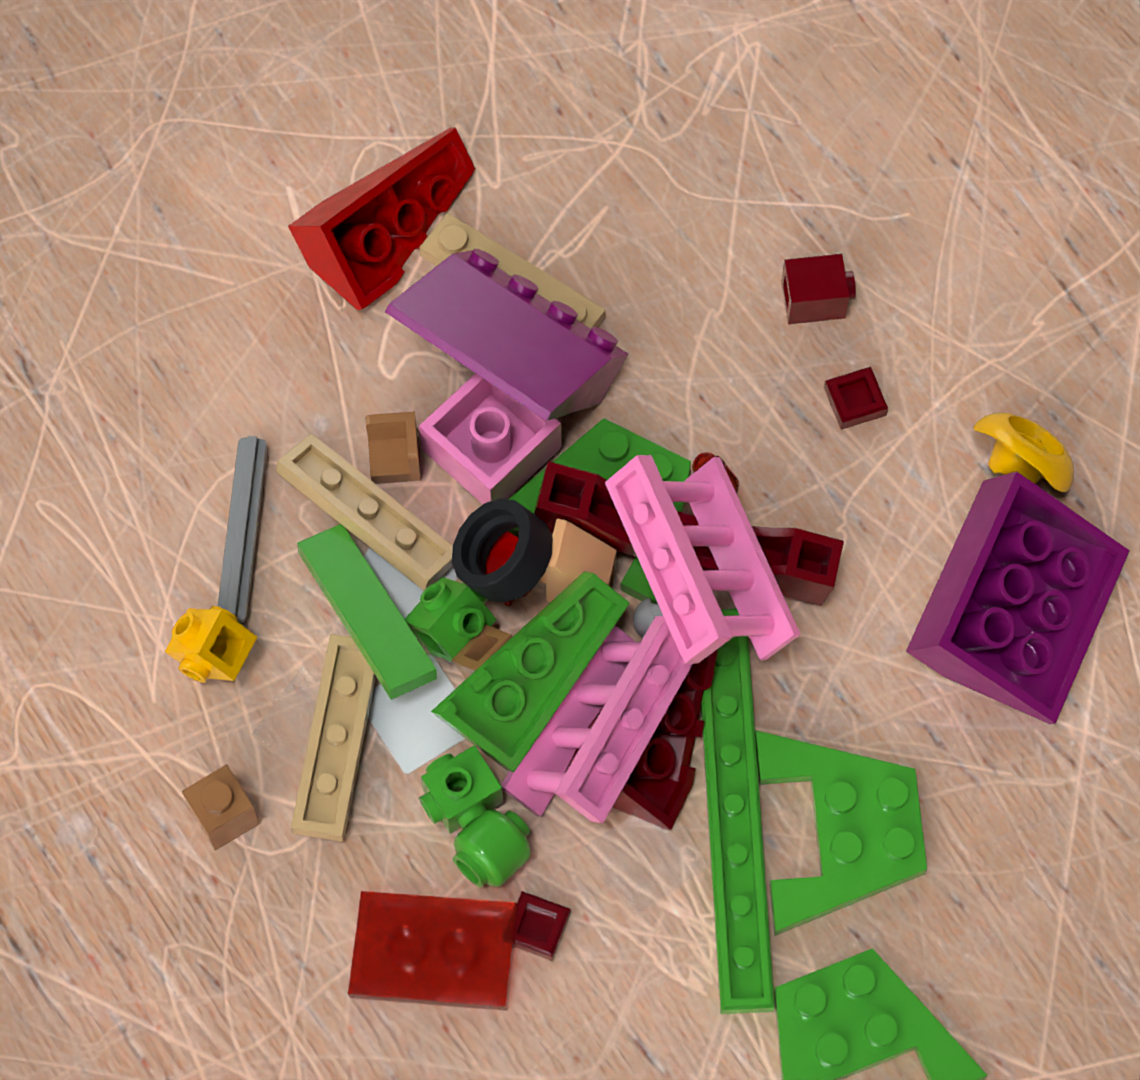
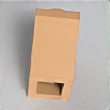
[539,519,617,602]

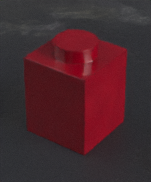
[781,253,856,325]

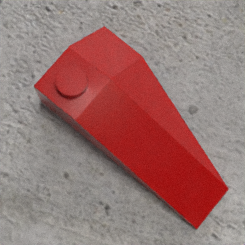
[288,127,476,310]

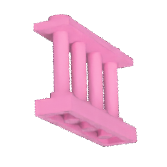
[605,455,801,664]
[501,616,693,823]

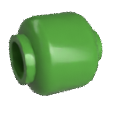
[453,809,531,887]

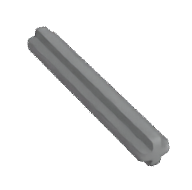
[218,436,268,624]

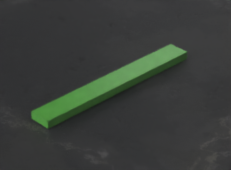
[701,609,774,1014]

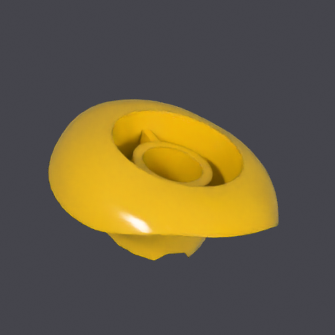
[973,412,1074,492]

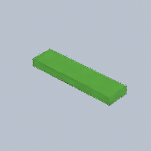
[297,524,437,700]

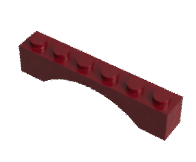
[533,461,844,606]

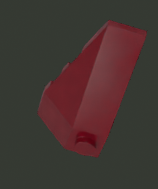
[565,649,718,830]

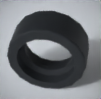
[452,498,552,603]

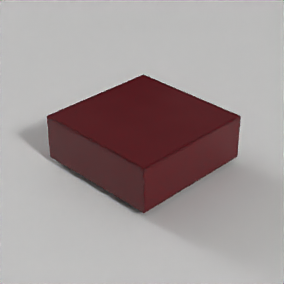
[824,367,888,430]
[503,891,571,961]

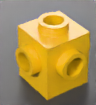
[165,606,257,683]

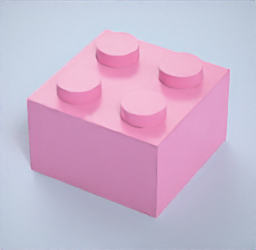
[419,373,562,504]

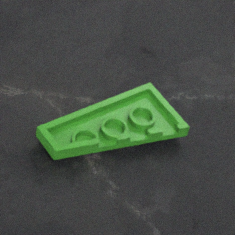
[431,571,630,772]

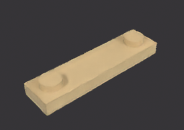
[419,212,606,329]
[276,433,453,591]
[291,634,376,842]

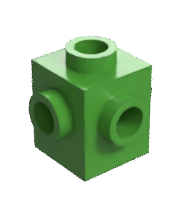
[404,577,497,662]
[419,745,503,834]

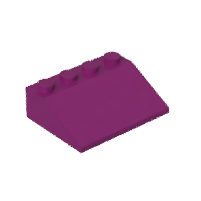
[385,249,628,421]
[906,471,1130,724]

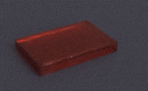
[348,891,518,1011]

